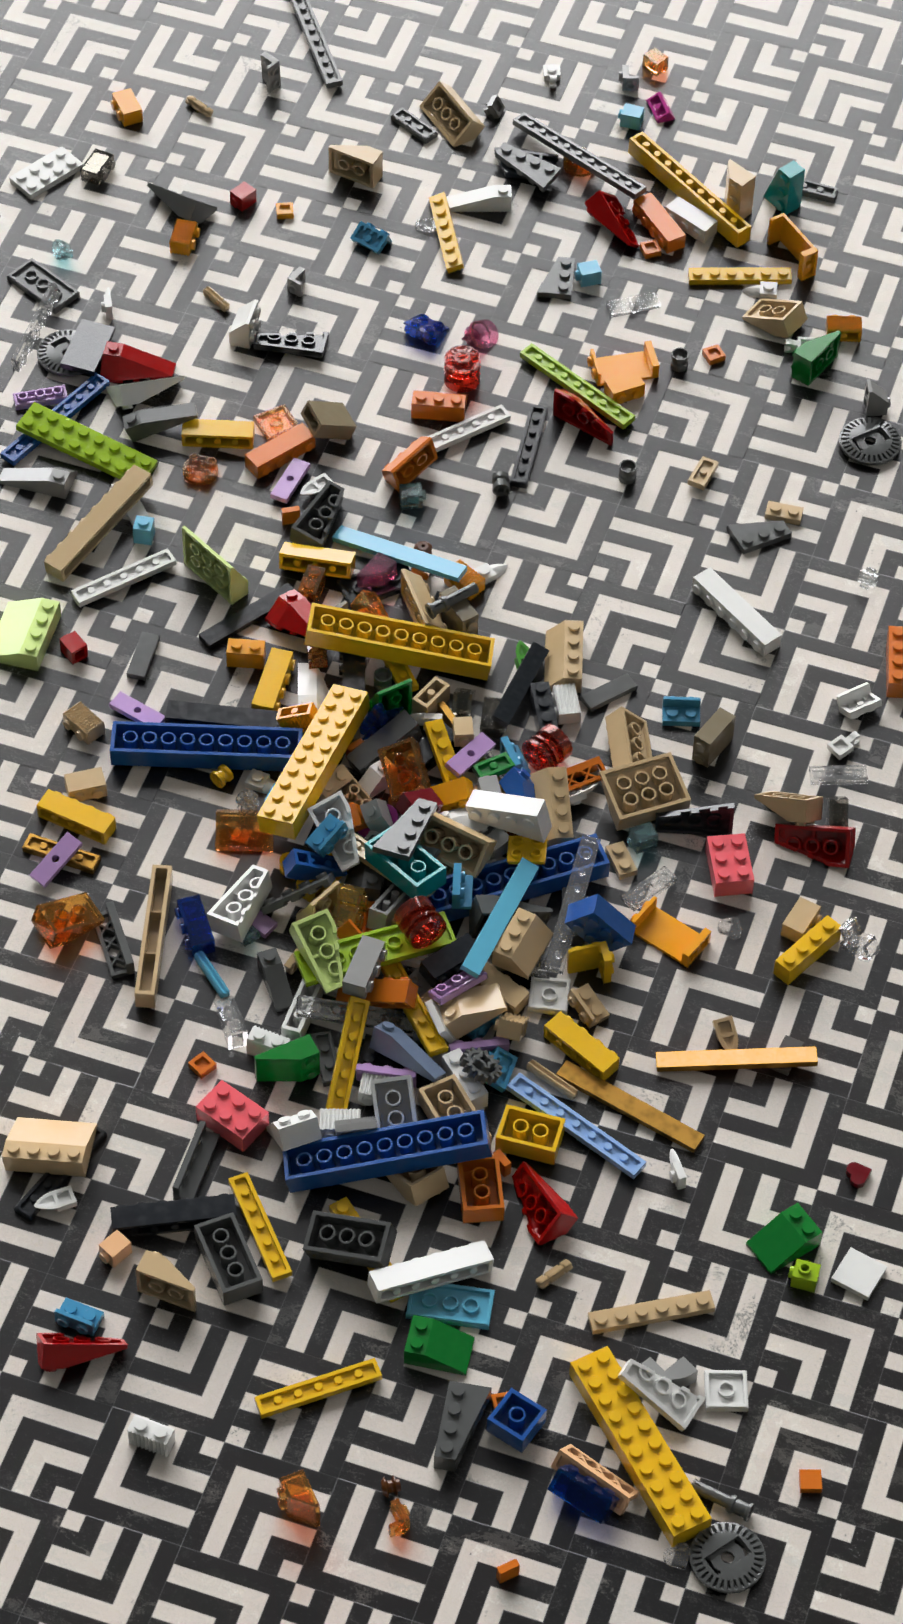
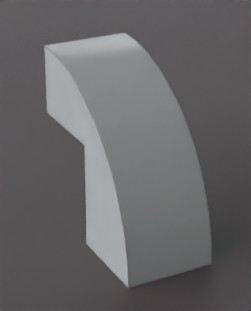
[642,1356,698,1387]

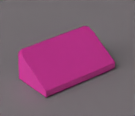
[646,91,675,123]

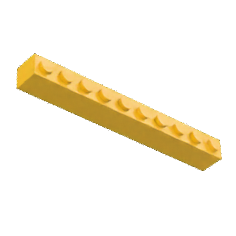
[628,131,751,248]

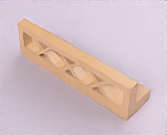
[551,1444,640,1515]

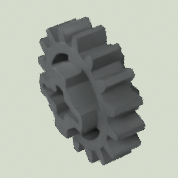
[459,1047,503,1085]

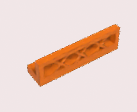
[567,756,606,792]

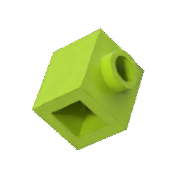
[788,1259,821,1293]

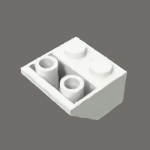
[229,300,261,349]

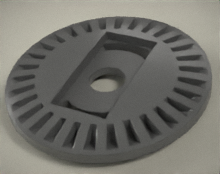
[37,330,81,376]
[839,417,901,465]
[689,1522,766,1594]

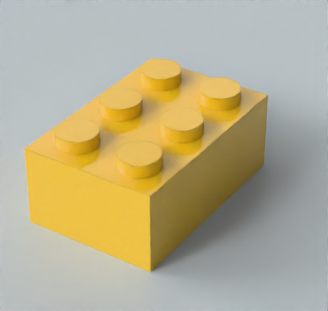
[495,1104,565,1165]

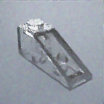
[213,995,248,1050]

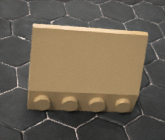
[599,752,691,831]
[2,1117,97,1177]

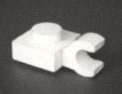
[543,64,561,88]
[784,336,815,353]
[827,731,860,760]

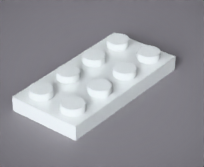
[9,146,84,199]

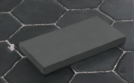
[7,258,80,314]

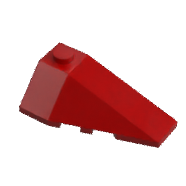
[584,190,639,248]
[100,341,176,383]
[553,388,614,446]
[265,589,311,636]
[774,823,856,868]
[512,1161,578,1245]
[36,1333,128,1372]

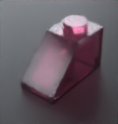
[357,552,397,588]

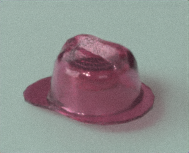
[461,319,499,348]

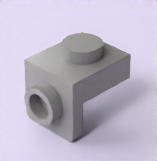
[618,65,639,91]
[287,266,305,297]

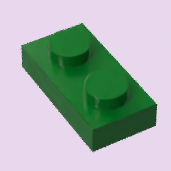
[472,752,515,778]

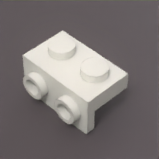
[836,682,882,719]

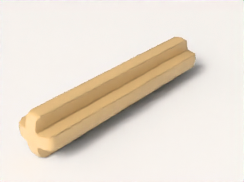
[527,1059,578,1100]

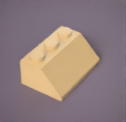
[724,159,756,219]
[492,908,554,979]

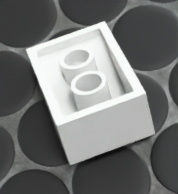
[266,1110,322,1151]

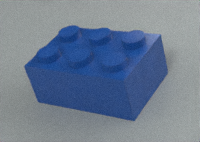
[564,894,636,951]

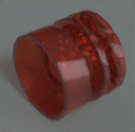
[444,345,481,393]
[522,724,573,771]
[394,895,447,949]

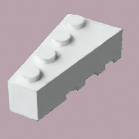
[466,789,552,843]
[207,865,272,942]

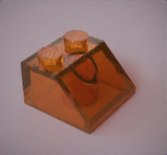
[277,1469,320,1527]

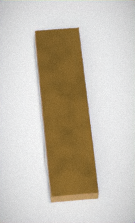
[22,833,101,874]

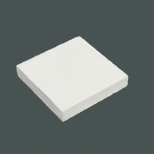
[527,976,571,1015]
[425,999,459,1044]
[831,1247,887,1301]
[704,1370,749,1412]

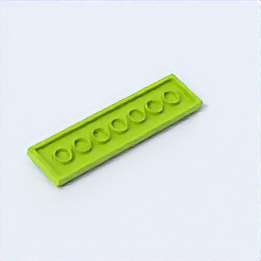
[16,402,158,479]
[294,911,456,987]

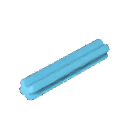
[194,951,230,999]

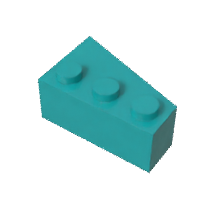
[763,160,805,215]

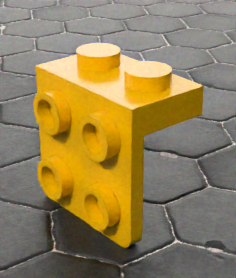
[507,835,548,865]
[567,941,615,984]

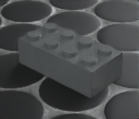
[303,1210,397,1269]
[194,1212,263,1306]

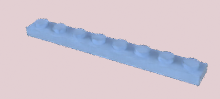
[507,1073,646,1179]

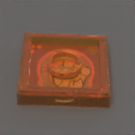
[253,404,299,441]

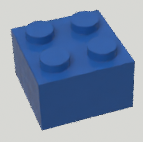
[486,1388,547,1453]

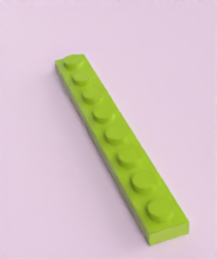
[520,343,635,429]

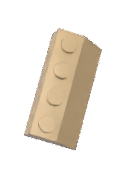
[419,81,485,147]
[401,569,447,629]
[544,620,584,693]
[605,706,652,768]
[530,767,574,847]
[419,812,497,878]

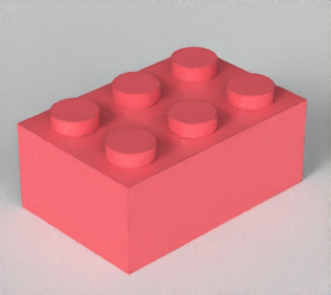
[705,833,754,897]
[196,1080,269,1152]

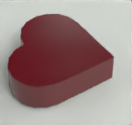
[846,1162,872,1188]

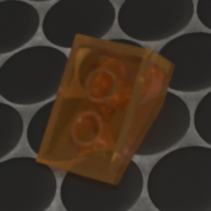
[31,892,105,949]

